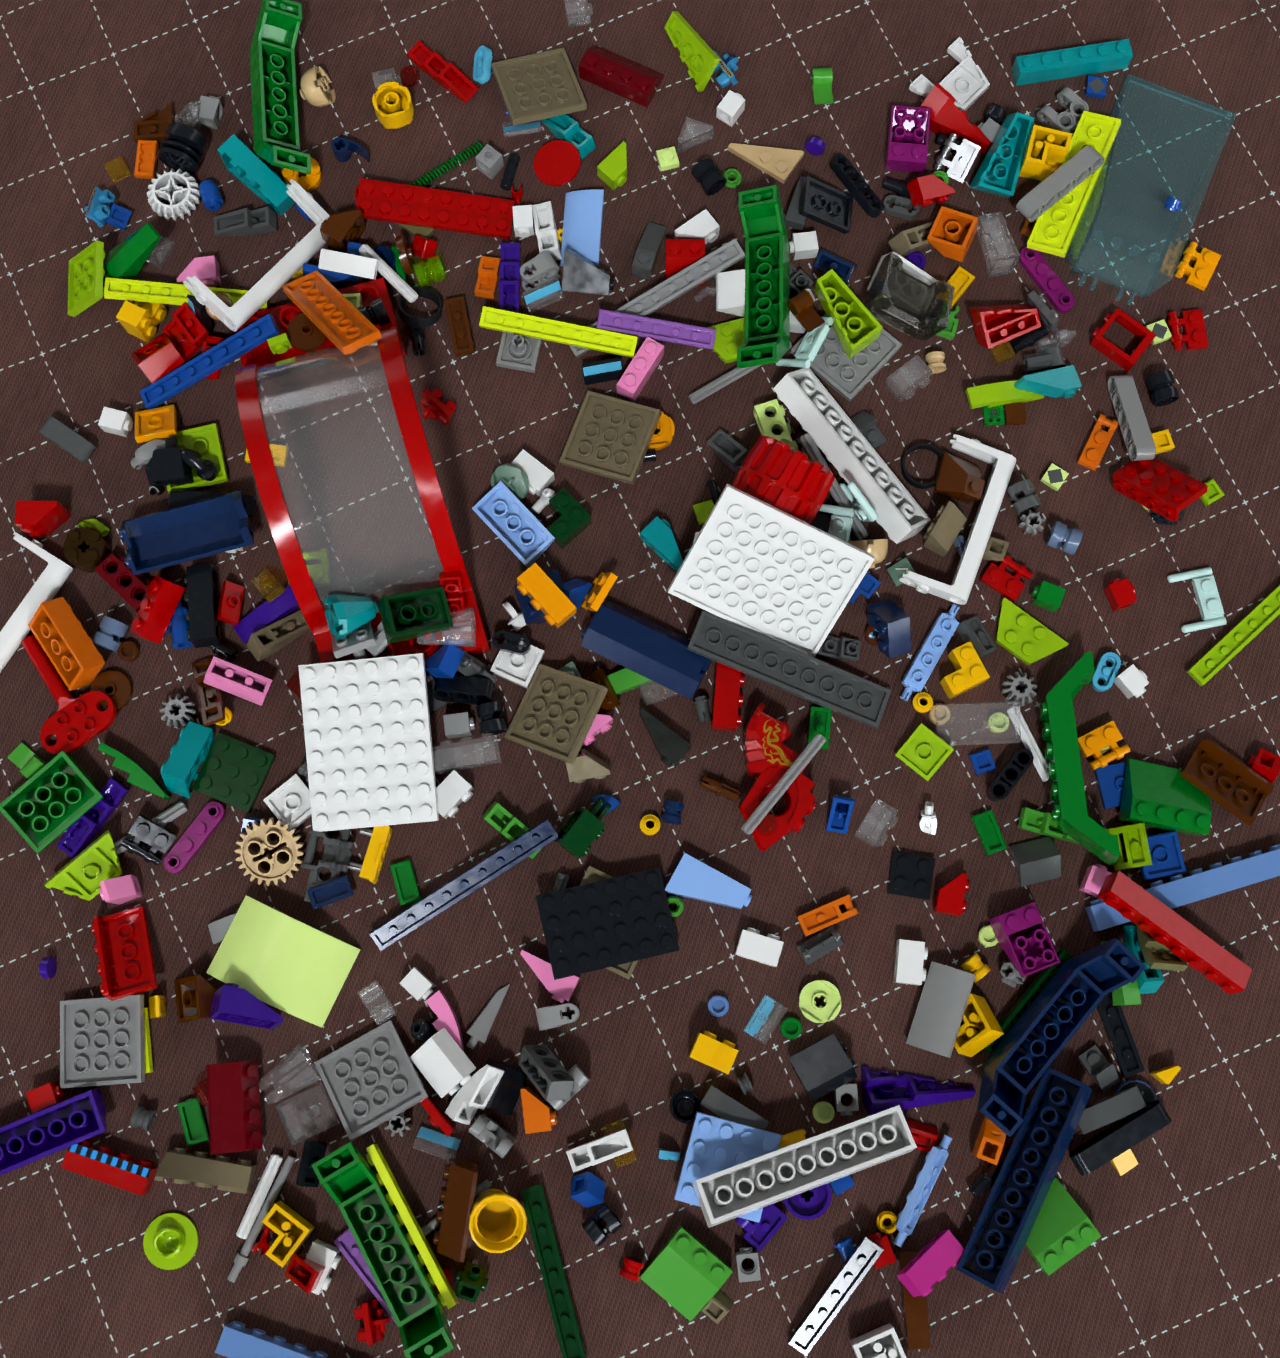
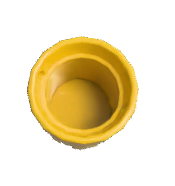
[469,1189,527,1253]

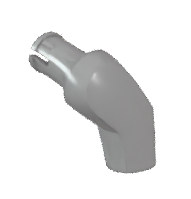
[131,439,165,470]

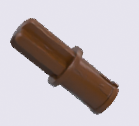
[700,775,742,802]

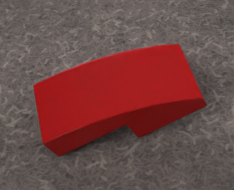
[439,571,465,614]

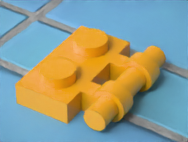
[1175,241,1222,291]
[581,572,618,612]
[1078,721,1130,770]

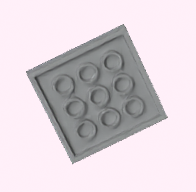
[790,313,902,402]
[60,995,145,1088]
[314,1020,429,1141]

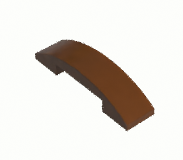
[191,656,225,727]

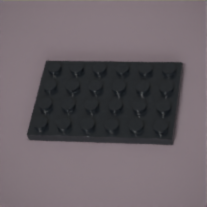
[536,867,679,980]

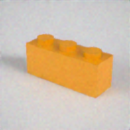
[516,563,577,628]

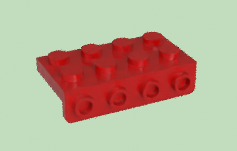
[1113,458,1208,522]
[91,906,158,1001]

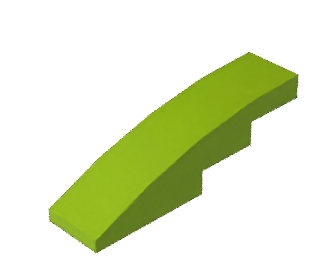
[965,380,1044,409]

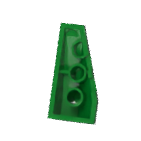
[103,223,161,287]

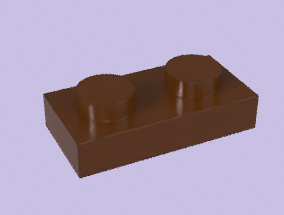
[584,668,621,715]

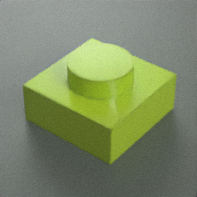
[267,333,292,355]

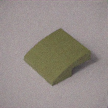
[1137,927,1189,971]

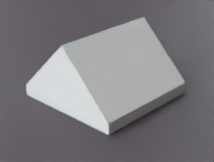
[716,269,745,317]

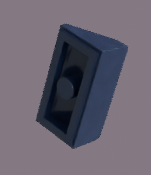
[812,248,857,283]

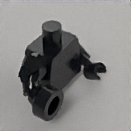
[145,438,218,495]

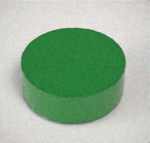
[780,1017,802,1039]

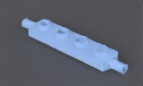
[900,604,960,702]
[893,1134,953,1248]

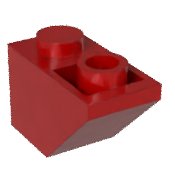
[907,174,955,208]
[933,873,970,917]

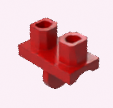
[420,388,456,426]
[354,1298,391,1346]

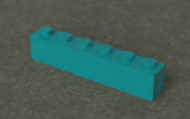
[1012,39,1133,86]

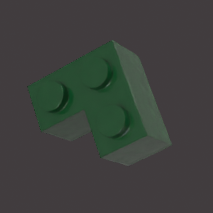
[547,488,592,549]

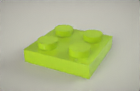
[895,723,954,781]

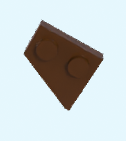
[134,103,174,143]

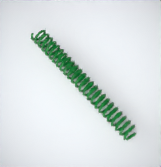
[409,141,484,187]

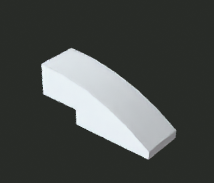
[532,201,562,261]
[318,249,379,280]
[445,1064,505,1125]
[566,1129,634,1173]

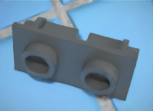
[457,651,497,683]
[797,926,843,966]

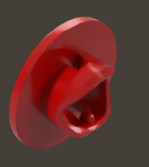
[533,140,581,186]

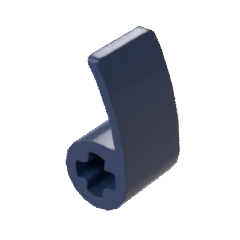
[331,137,370,162]

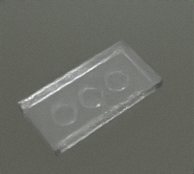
[935,701,1021,746]

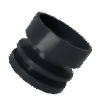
[157,122,208,174]

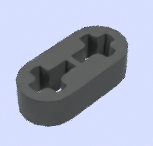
[883,195,920,220]

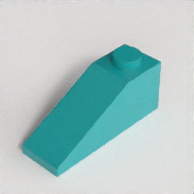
[1014,365,1082,399]
[640,517,683,573]
[1122,925,1165,994]

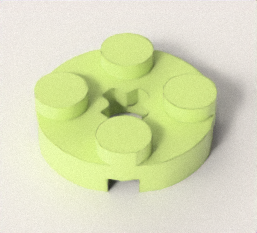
[798,980,841,1023]

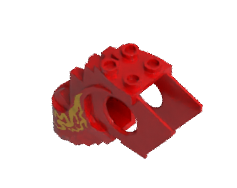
[739,702,817,852]

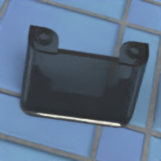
[864,253,955,340]

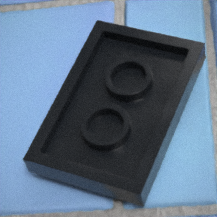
[799,176,853,234]

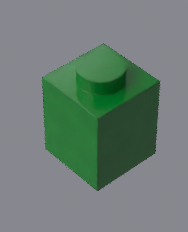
[1031,580,1066,613]

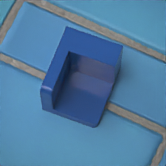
[570,1171,605,1208]

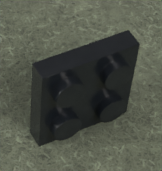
[887,852,935,901]

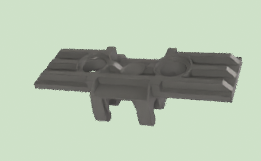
[300,829,354,907]

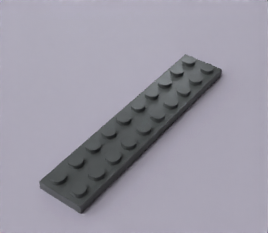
[687,611,892,729]

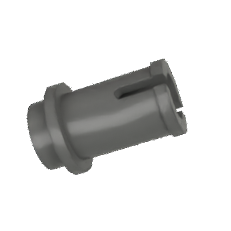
[693,696,711,722]

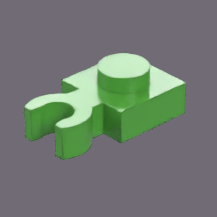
[934,303,959,340]

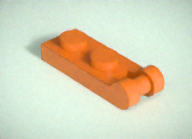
[1077,413,1119,471]
[797,894,859,937]

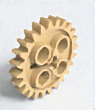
[235,817,305,886]

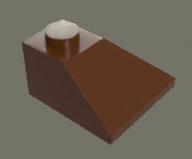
[320,209,366,253]
[934,453,985,504]
[174,975,217,1023]

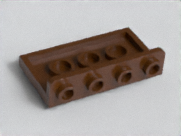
[1179,737,1274,826]

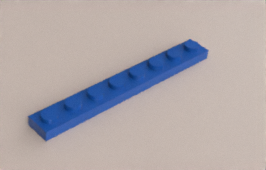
[140,314,280,409]

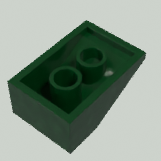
[378,587,453,644]

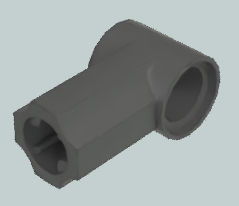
[1023,346,1066,374]

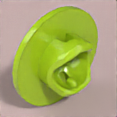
[143,1213,199,1270]

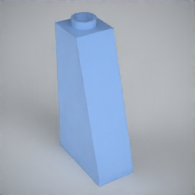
[665,853,753,910]

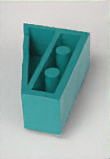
[160,721,215,799]

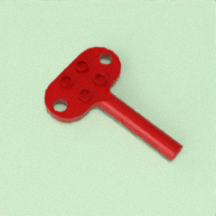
[21,635,117,755]

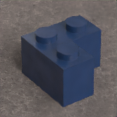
[867,599,911,659]

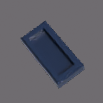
[307,875,355,910]

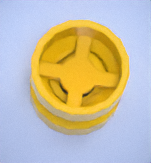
[961,953,991,983]

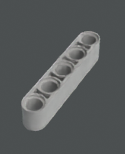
[1016,145,1105,222]
[1107,375,1156,461]

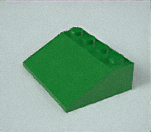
[0,751,104,854]
[1119,758,1212,836]

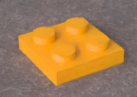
[135,404,177,444]

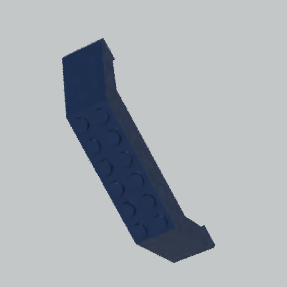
[978,938,1146,1137]

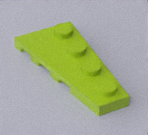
[664,11,720,92]

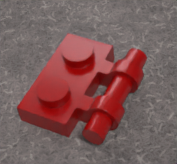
[1167,309,1209,351]
[980,554,1033,602]

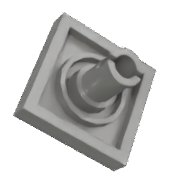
[496,332,542,373]
[330,621,376,660]

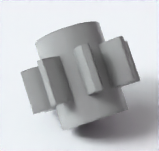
[1019,510,1045,536]
[999,962,1026,988]
[385,1111,412,1137]

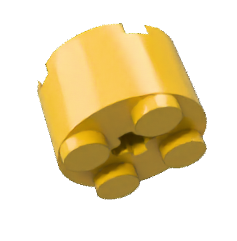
[372,82,414,129]

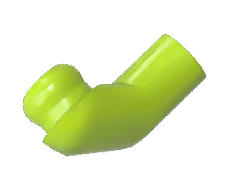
[77,518,110,536]

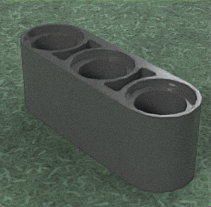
[38,415,96,464]

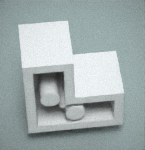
[850,1323,906,1358]

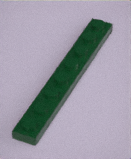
[520,1183,586,1358]

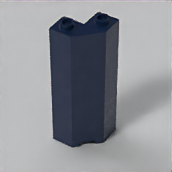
[119,490,254,575]
[581,599,712,699]

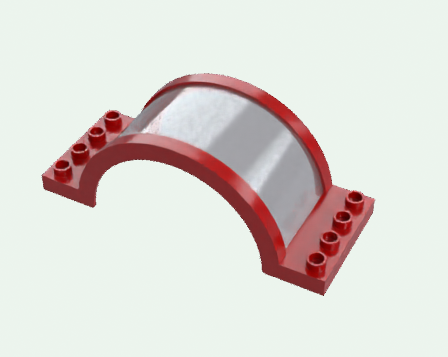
[234,277,491,663]

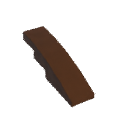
[898,1251,931,1350]

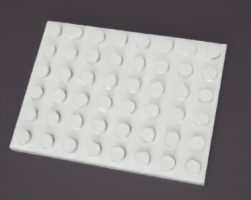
[667,484,875,657]
[298,653,439,832]

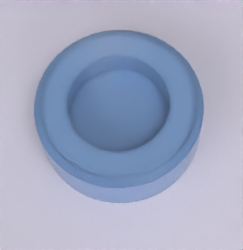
[708,995,729,1017]

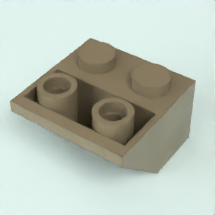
[923,501,967,558]

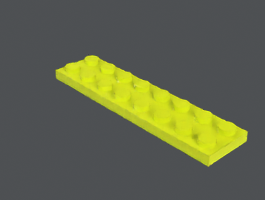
[1027,111,1121,258]

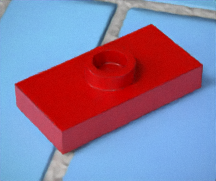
[217,580,245,625]
[420,1097,456,1137]

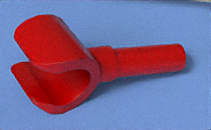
[511,185,523,206]
[252,1225,270,1255]

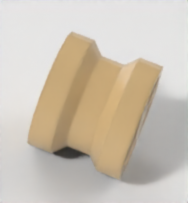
[925,351,947,374]

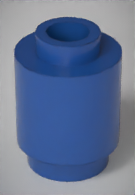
[199,180,224,211]

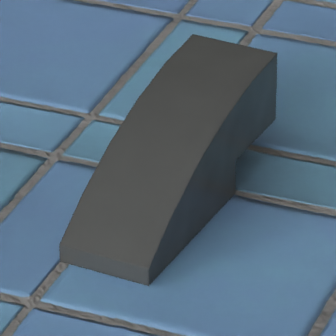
[785,176,807,231]
[213,206,277,237]
[706,429,749,474]
[700,1085,770,1130]
[1078,1085,1147,1134]

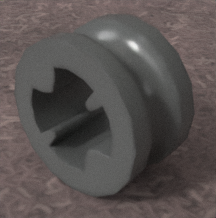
[736,1073,754,1095]

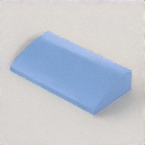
[560,189,604,266]
[472,481,555,568]

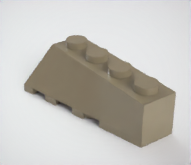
[154,1147,257,1194]

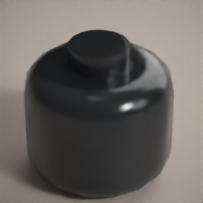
[984,105,1006,125]
[411,1018,435,1042]

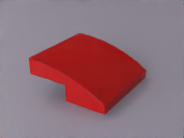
[162,302,209,361]

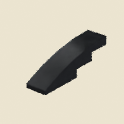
[168,491,255,518]

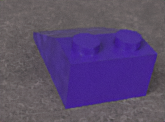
[209,983,283,1030]

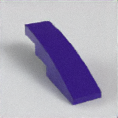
[499,243,521,313]
[233,585,299,643]
[57,777,130,858]

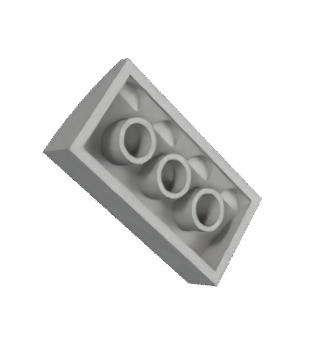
[906,961,976,1058]

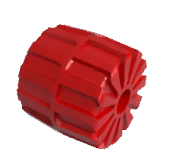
[731,435,835,524]

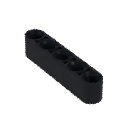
[1069,1100,1172,1176]

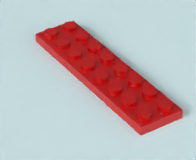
[355,178,515,240]

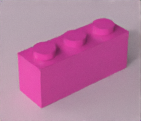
[896,1229,965,1297]

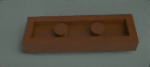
[444,296,475,357]

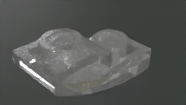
[1033,329,1076,354]
[639,681,679,706]

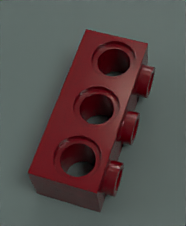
[94,553,150,612]

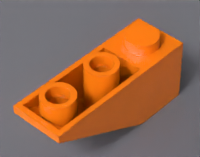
[971,1116,1006,1165]

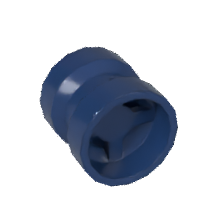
[661,800,684,825]

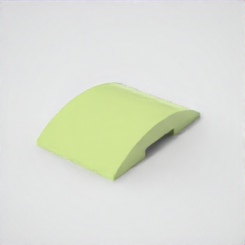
[206,895,361,1028]

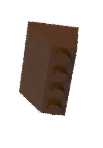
[433,1158,478,1262]

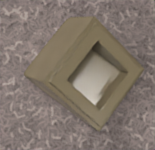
[982,536,1010,561]
[701,1290,733,1324]

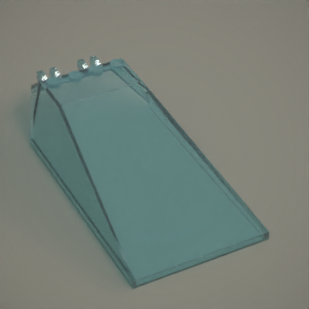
[1066,74,1236,306]

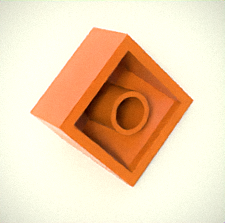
[927,206,979,263]
[520,1087,557,1134]

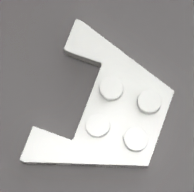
[909,37,990,111]

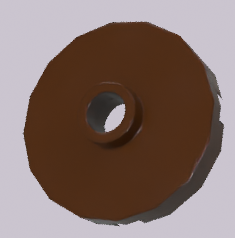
[395,235,414,275]
[287,313,327,352]
[90,670,132,710]

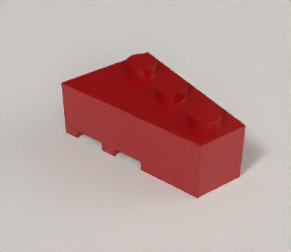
[969,303,1041,349]

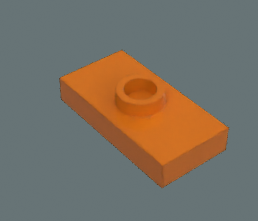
[134,140,159,179]

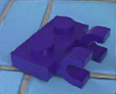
[734,1204,788,1252]

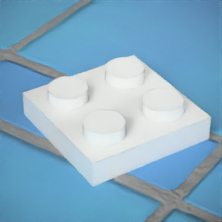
[490,640,545,688]
[263,774,312,830]

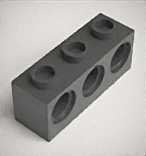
[518,1044,574,1101]

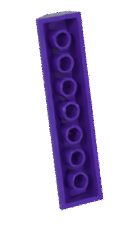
[0,1089,106,1176]

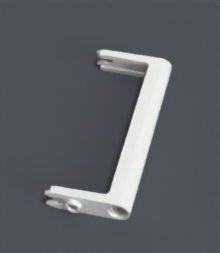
[183,179,330,331]
[899,434,1016,605]
[0,531,74,673]

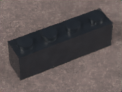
[184,563,220,648]

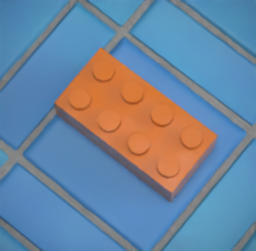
[28,597,105,691]

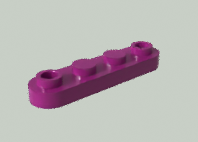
[1018,247,1075,313]
[164,802,226,874]

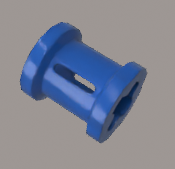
[834,1237,854,1265]

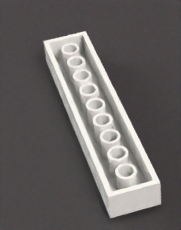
[773,368,931,544]
[693,1105,917,1228]

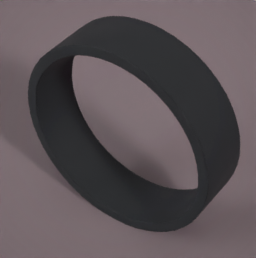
[398,287,442,328]
[901,443,943,489]

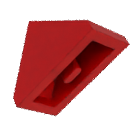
[284,1254,325,1294]

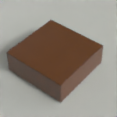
[1004,403,1026,425]

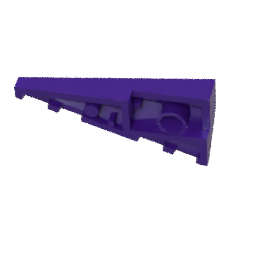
[861,1066,976,1116]

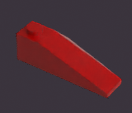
[920,83,991,155]

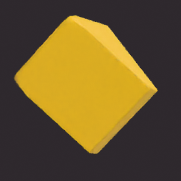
[149,995,166,1019]
[1149,1065,1181,1085]
[1110,1149,1138,1176]

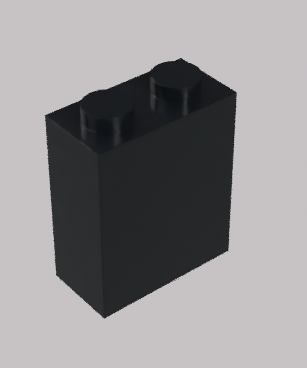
[788,1034,858,1102]

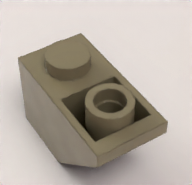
[566,749,610,783]

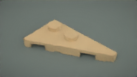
[728,143,804,184]

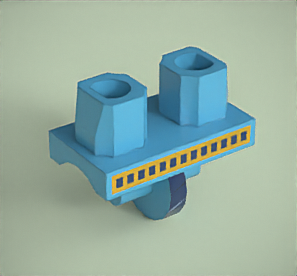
[712,50,739,89]
[84,187,115,227]

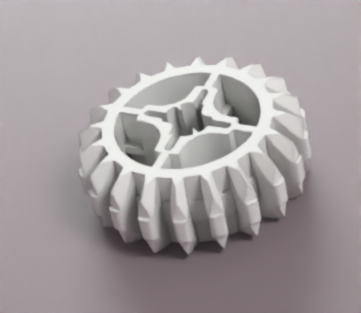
[147,168,201,221]

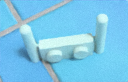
[776,317,833,368]
[839,482,879,522]
[819,504,854,543]
[1167,567,1227,633]

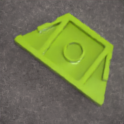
[707,317,745,364]
[995,597,1069,666]
[44,830,122,901]

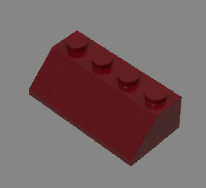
[579,45,664,108]
[206,1060,263,1155]

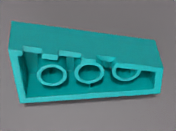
[969,112,1035,198]
[217,134,295,216]

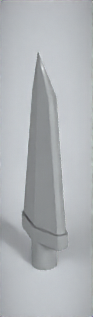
[466,983,511,1050]

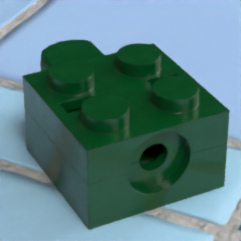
[554,797,611,858]

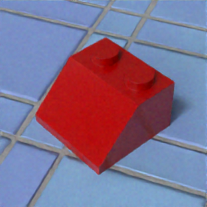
[665,239,705,286]
[131,333,185,383]
[14,500,71,538]

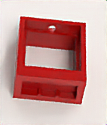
[1090,308,1156,372]

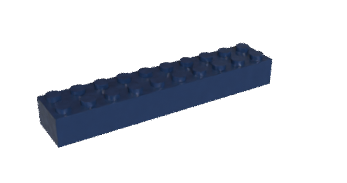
[956,1067,1093,1294]

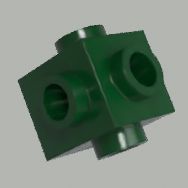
[455,1261,488,1303]

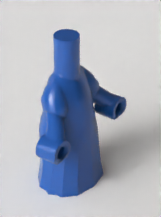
[165,599,194,649]

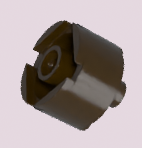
[63,527,112,573]

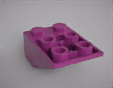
[885,105,931,173]
[988,902,1060,978]

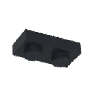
[295,1140,327,1187]

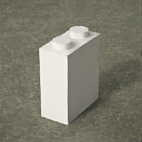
[410,1028,476,1099]

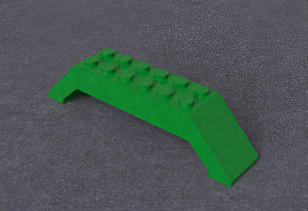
[249,0,311,174]
[737,185,790,369]
[1039,652,1120,865]
[311,1142,455,1358]

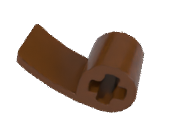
[787,290,825,332]

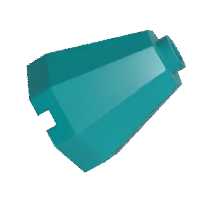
[324,594,378,640]

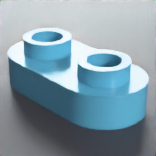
[473,45,493,84]
[1090,652,1121,692]

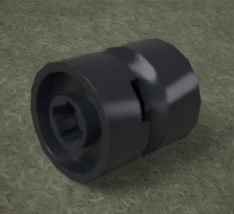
[691,158,727,196]
[357,298,391,327]
[1146,370,1180,407]
[476,701,507,736]
[581,1204,623,1247]

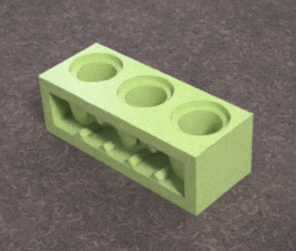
[753,399,799,451]

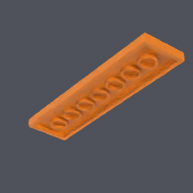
[282,270,382,355]

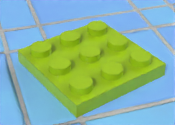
[67,240,105,317]
[159,423,229,494]

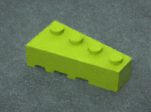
[814,269,883,360]

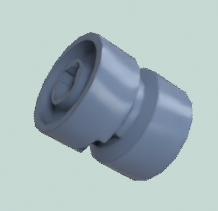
[1046,521,1083,555]
[92,616,129,653]

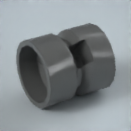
[1006,479,1042,516]

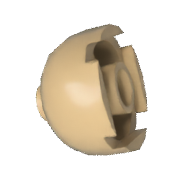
[299,66,336,107]
[849,539,888,568]

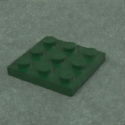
[192,732,276,813]

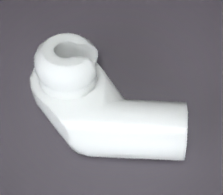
[531,488,555,515]

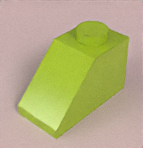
[597,141,627,190]

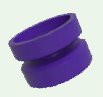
[783,1183,831,1220]

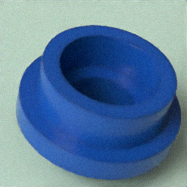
[1163,195,1183,212]

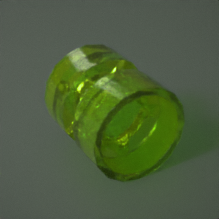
[412,255,446,287]

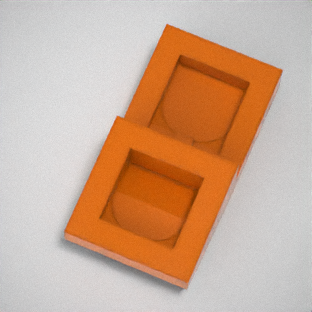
[474,256,501,299]

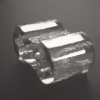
[358,980,397,1026]

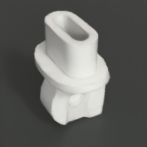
[502,601,526,631]
[919,801,937,835]

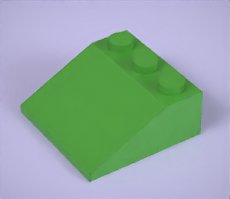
[1024,1177,1101,1276]
[640,1225,733,1322]

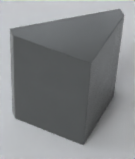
[1009,836,1062,887]

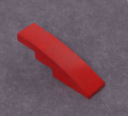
[406,40,479,103]

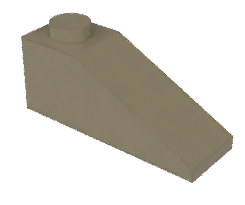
[888,221,934,257]
[247,610,310,662]

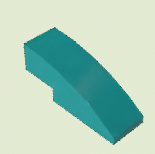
[541,114,596,160]

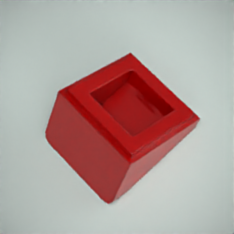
[411,234,438,260]

